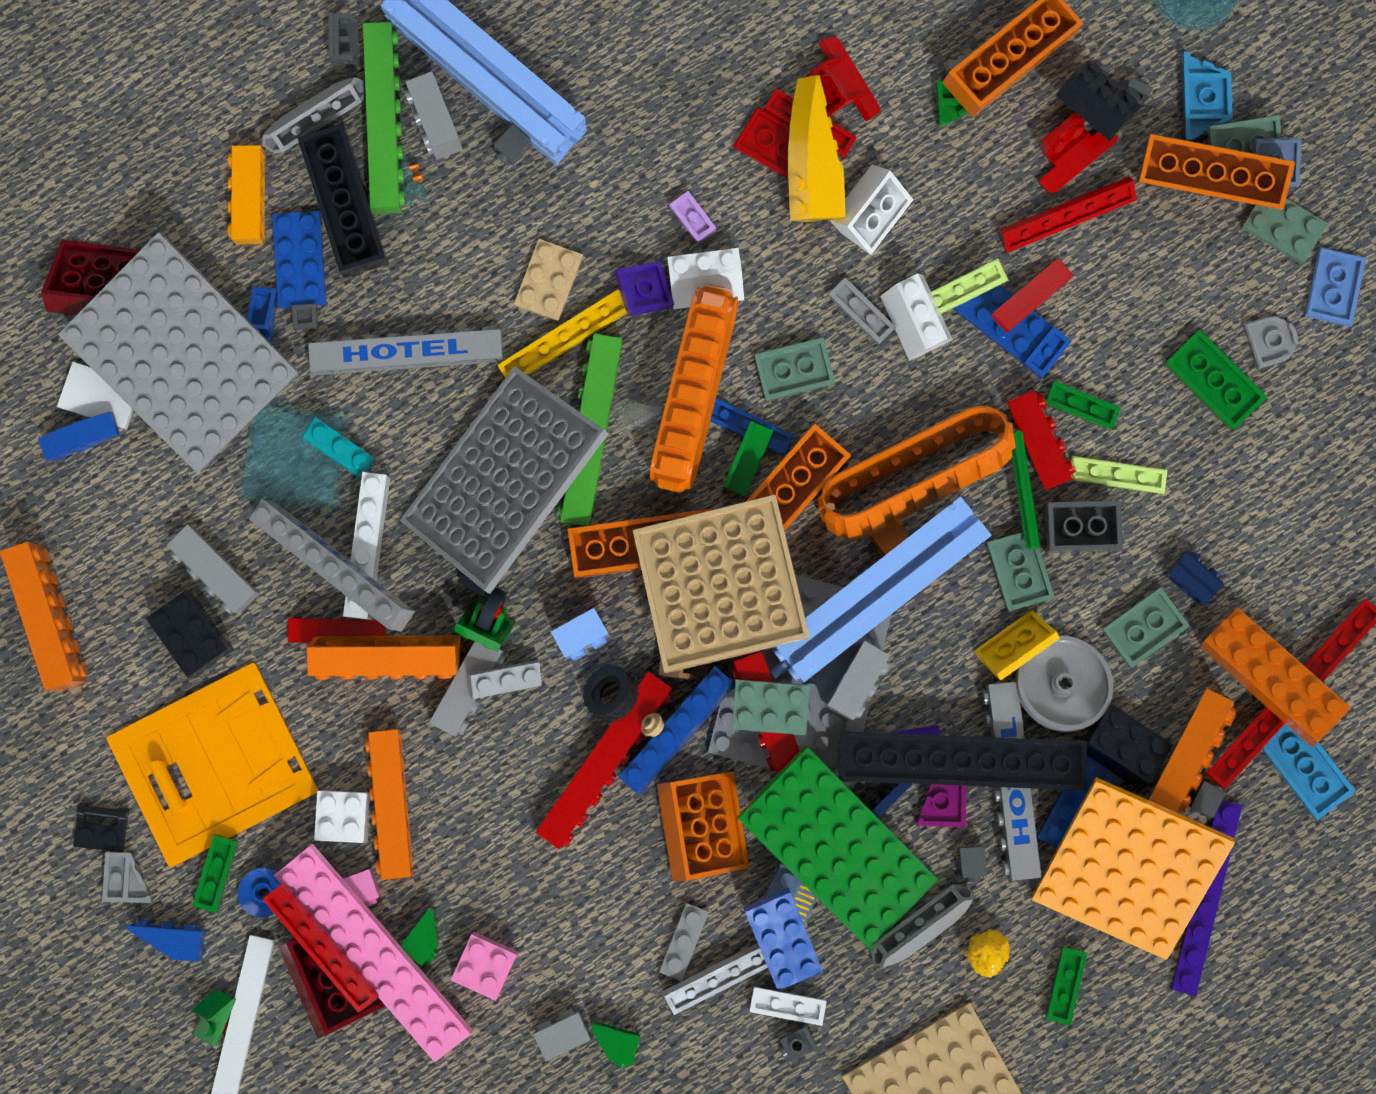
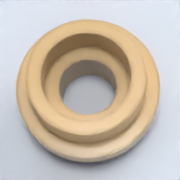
[641,713,664,737]

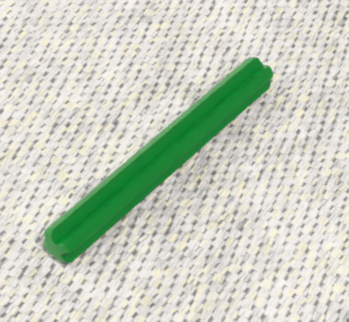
[1012,431,1040,550]

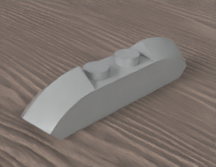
[262,77,366,154]
[871,884,974,967]

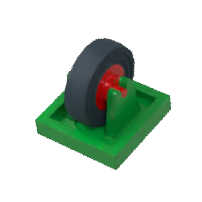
[454,588,516,652]

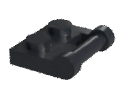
[73,802,129,852]

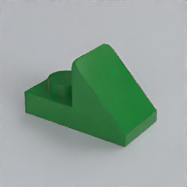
[192,989,236,1046]

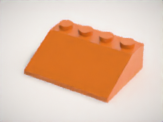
[657,771,750,881]

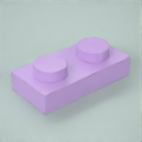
[669,191,717,244]

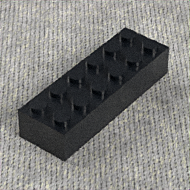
[297,123,389,278]

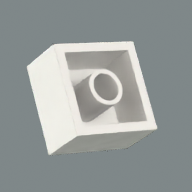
[314,790,370,843]

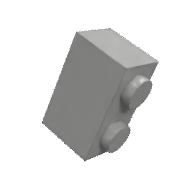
[533,1009,592,1061]

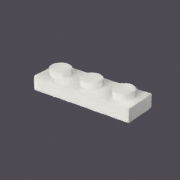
[749,986,827,1026]

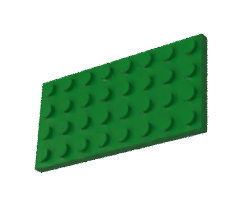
[736,746,938,951]

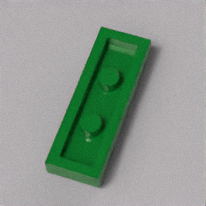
[1046,381,1121,431]
[192,834,239,913]
[1045,946,1087,1026]

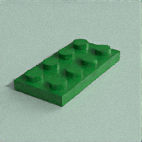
[1164,330,1267,431]

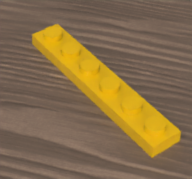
[497,289,627,378]

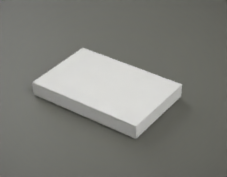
[57,362,133,430]

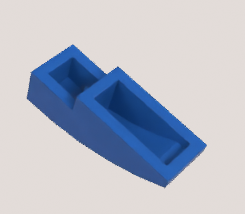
[246,287,277,344]
[38,412,120,461]

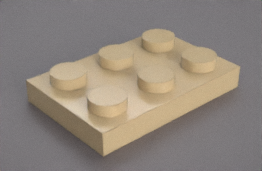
[514,239,584,322]

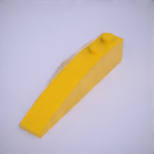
[788,75,846,222]

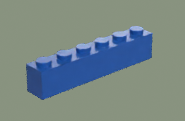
[619,666,735,794]

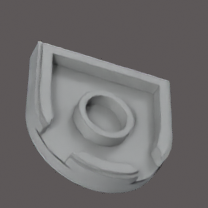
[1243,316,1298,370]

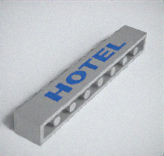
[308,326,504,375]
[249,499,415,632]
[982,682,1041,881]

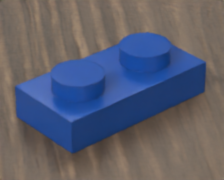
[1022,326,1072,379]

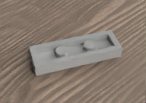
[828,278,896,346]
[467,660,542,699]
[659,903,709,981]

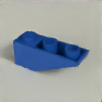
[126,919,206,962]

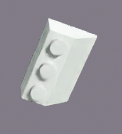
[830,164,913,255]
[667,248,744,309]
[880,273,953,361]

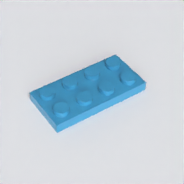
[1262,724,1356,820]

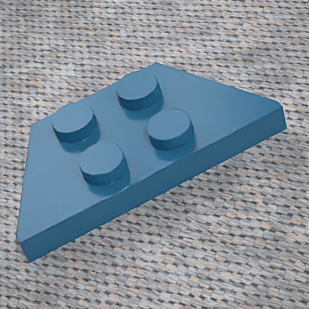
[1181,52,1233,141]

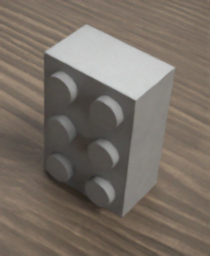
[404,71,463,160]
[824,641,891,721]

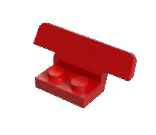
[803,37,880,121]
[1039,112,1118,193]

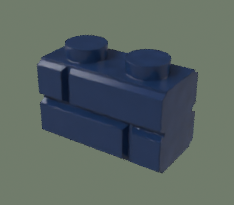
[1164,552,1224,606]

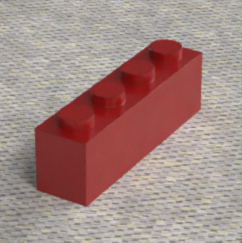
[1007,390,1077,490]

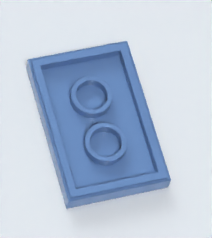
[1304,247,1366,327]

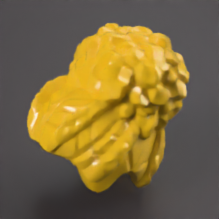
[965,929,1010,978]

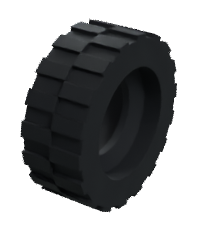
[583,665,639,722]

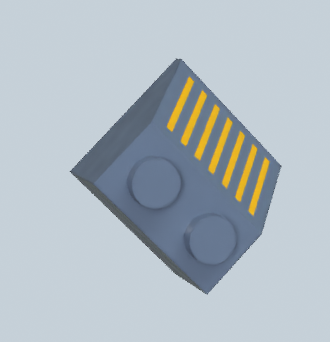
[763,862,817,926]

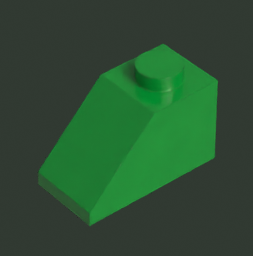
[400,907,440,966]
[591,1021,640,1068]

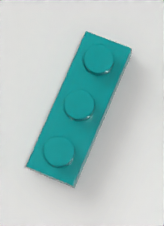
[300,417,375,479]

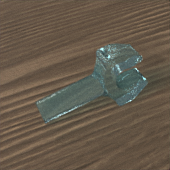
[400,162,427,207]

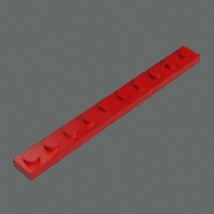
[1205,599,1376,791]

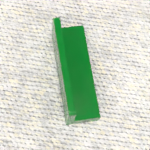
[723,421,774,497]

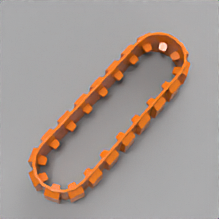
[650,284,738,493]
[818,406,1016,539]

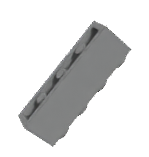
[167,524,259,614]
[429,642,506,737]

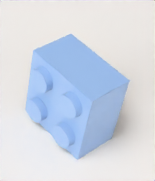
[551,608,609,661]

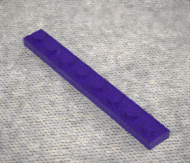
[1171,800,1242,996]

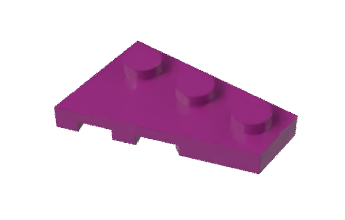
[916,784,966,827]

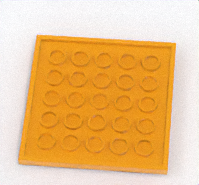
[1032,777,1235,960]

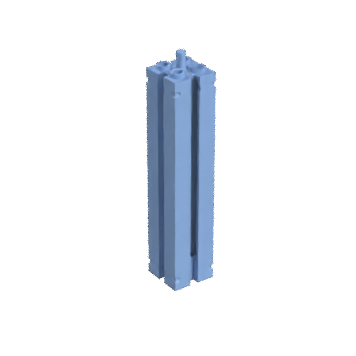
[381,0,587,165]
[770,497,992,682]

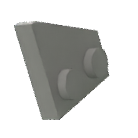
[102,852,152,903]

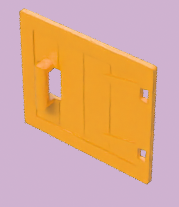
[107,663,318,867]

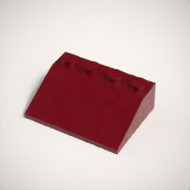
[41,239,140,316]
[278,939,386,1038]

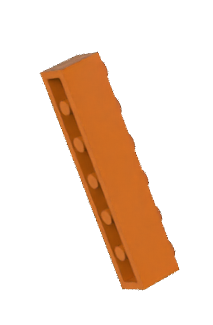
[365,729,414,880]

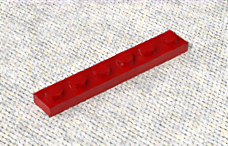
[999,176,1137,253]
[262,882,379,1013]

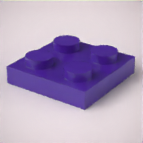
[614,261,674,317]

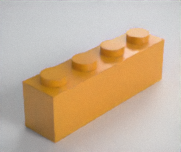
[228,145,265,245]

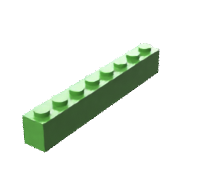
[363,22,406,214]
[557,334,623,527]

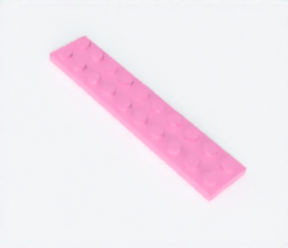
[274,844,473,1062]

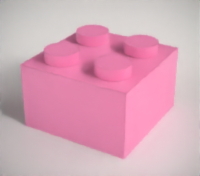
[451,932,518,1001]

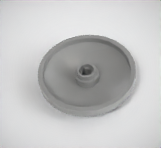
[1015,636,1113,732]

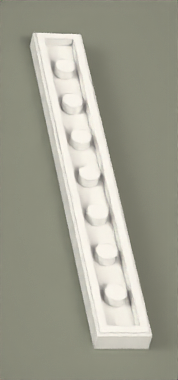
[211,934,275,1094]

